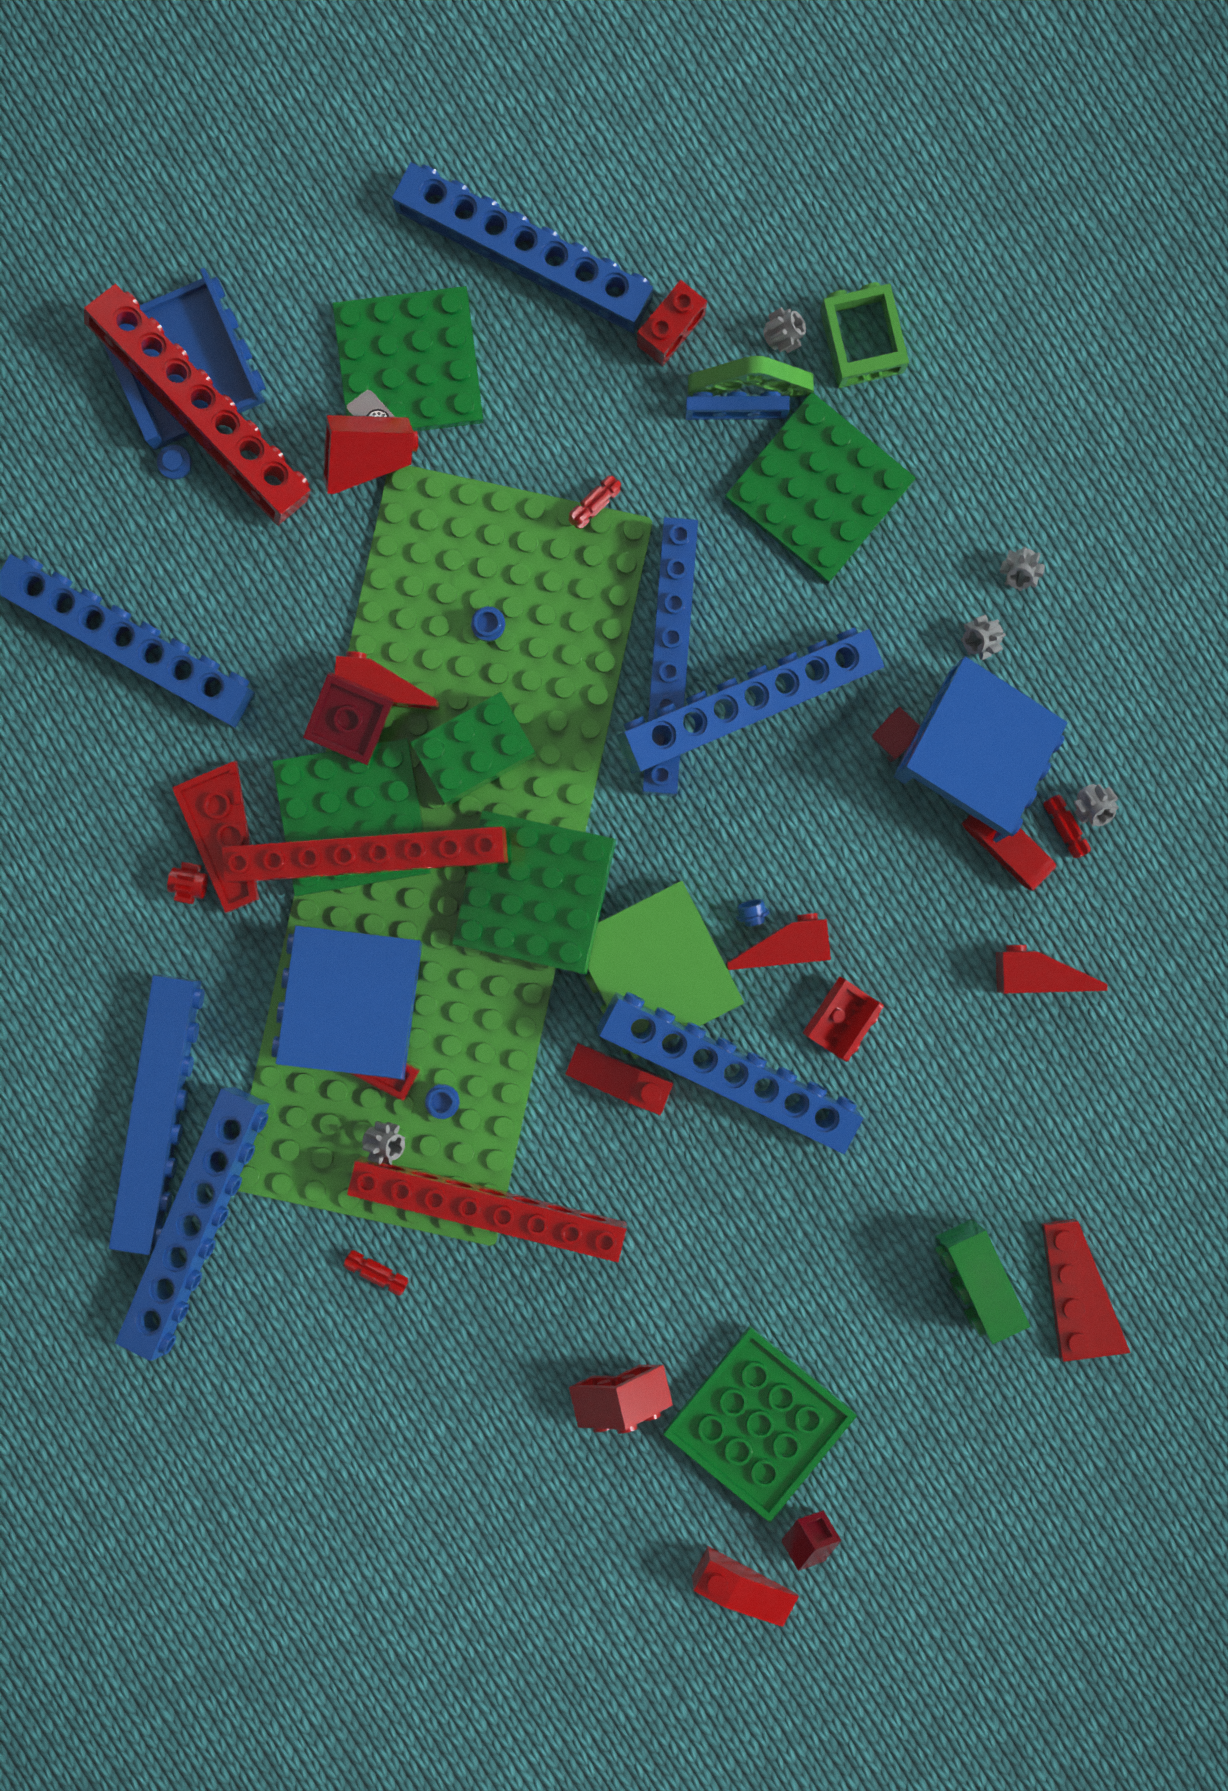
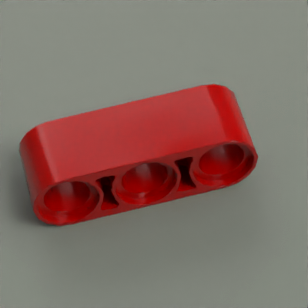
[961,815,1057,892]

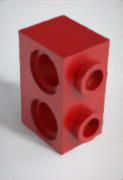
[637,280,707,367]

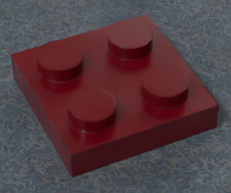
[303,672,395,765]

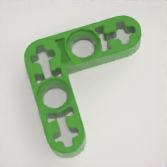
[688,356,814,397]

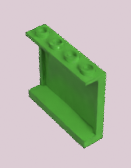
[585,881,744,1059]

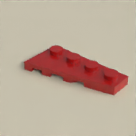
[172,761,259,913]
[1041,1219,1131,1362]

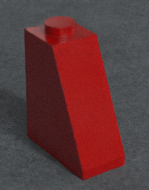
[323,415,418,494]

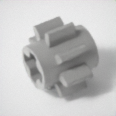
[763,307,806,353]
[1000,546,1045,591]
[961,615,1006,660]
[1074,784,1119,826]
[362,1121,405,1165]

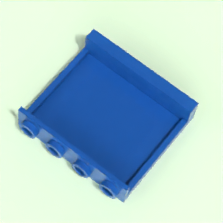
[104,267,266,450]
[893,656,1068,843]
[272,925,422,1080]

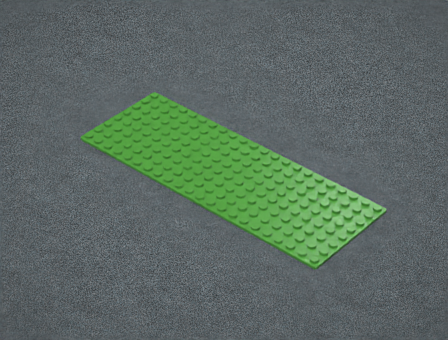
[238,465,652,1246]

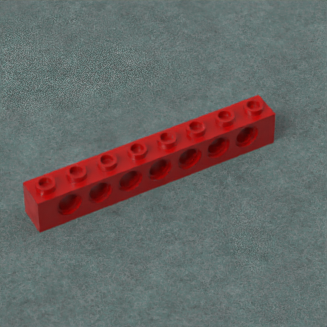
[84,283,311,526]
[222,826,508,883]
[347,1156,627,1263]

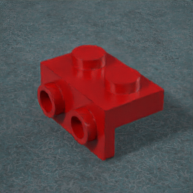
[802,976,884,1062]

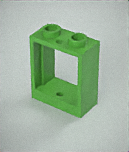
[820,282,909,388]

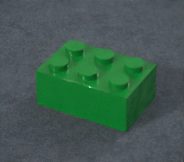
[410,692,537,806]
[934,1219,1031,1345]

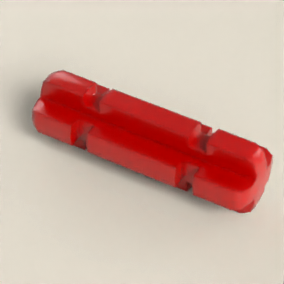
[568,475,621,529]
[1044,794,1091,859]
[343,1250,409,1296]

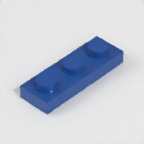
[685,391,789,420]

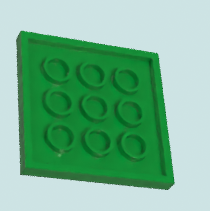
[332,286,484,431]
[725,393,916,584]
[272,738,431,897]
[452,810,616,974]
[663,1325,857,1523]

